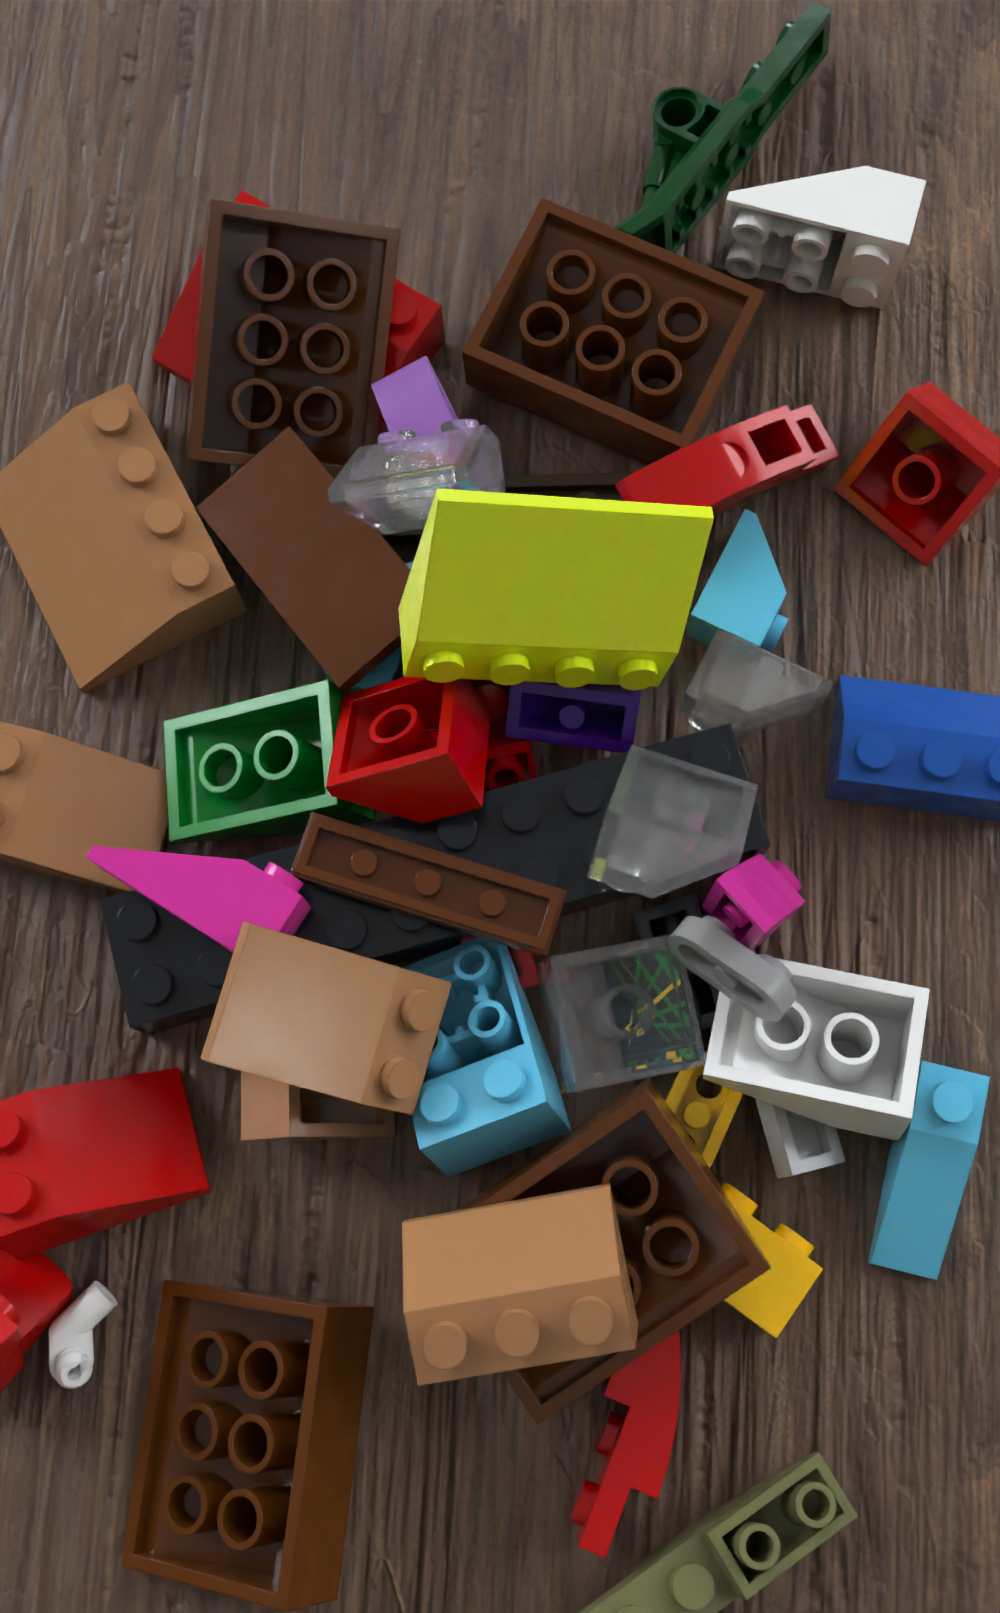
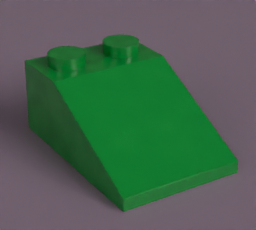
[164,680,374,844]

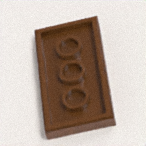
[196,426,411,693]

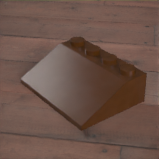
[185,198,401,479]
[462,198,765,464]
[456,1078,771,1425]
[121,1280,374,1612]

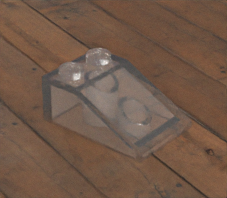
[328,419,506,535]

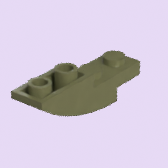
[578,1452,858,1613]

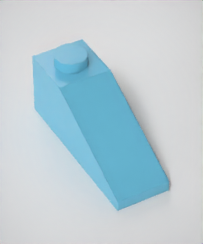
[868,1061,990,1280]

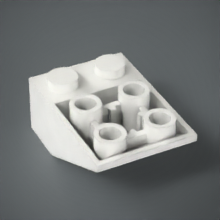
[714,166,926,309]

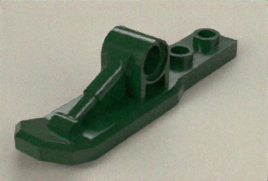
[614,1,832,254]

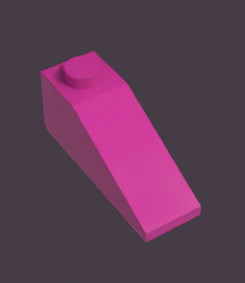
[86,846,312,953]
[700,853,806,951]

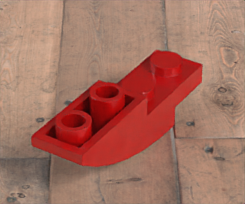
[615,404,840,515]
[570,1330,681,1558]

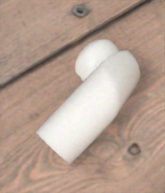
[48,1280,117,1389]

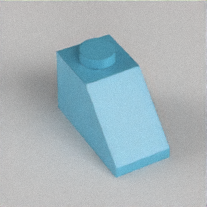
[685,509,789,666]

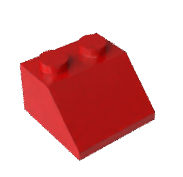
[833,381,1000,567]
[326,677,491,823]

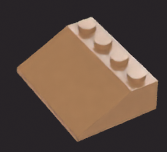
[0,381,248,693]

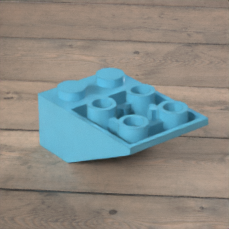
[402,937,571,1177]

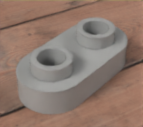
[668,915,797,1022]

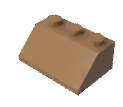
[402,1183,638,1386]

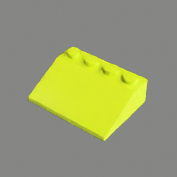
[398,488,714,690]

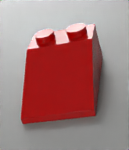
[0,1067,212,1260]

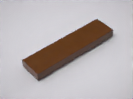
[290,812,567,958]

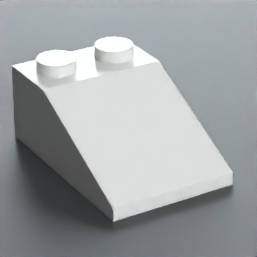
[702,954,930,1141]

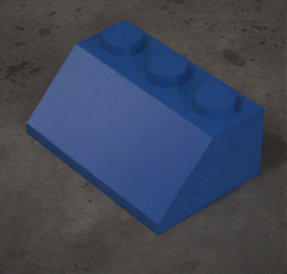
[825,675,1000,821]

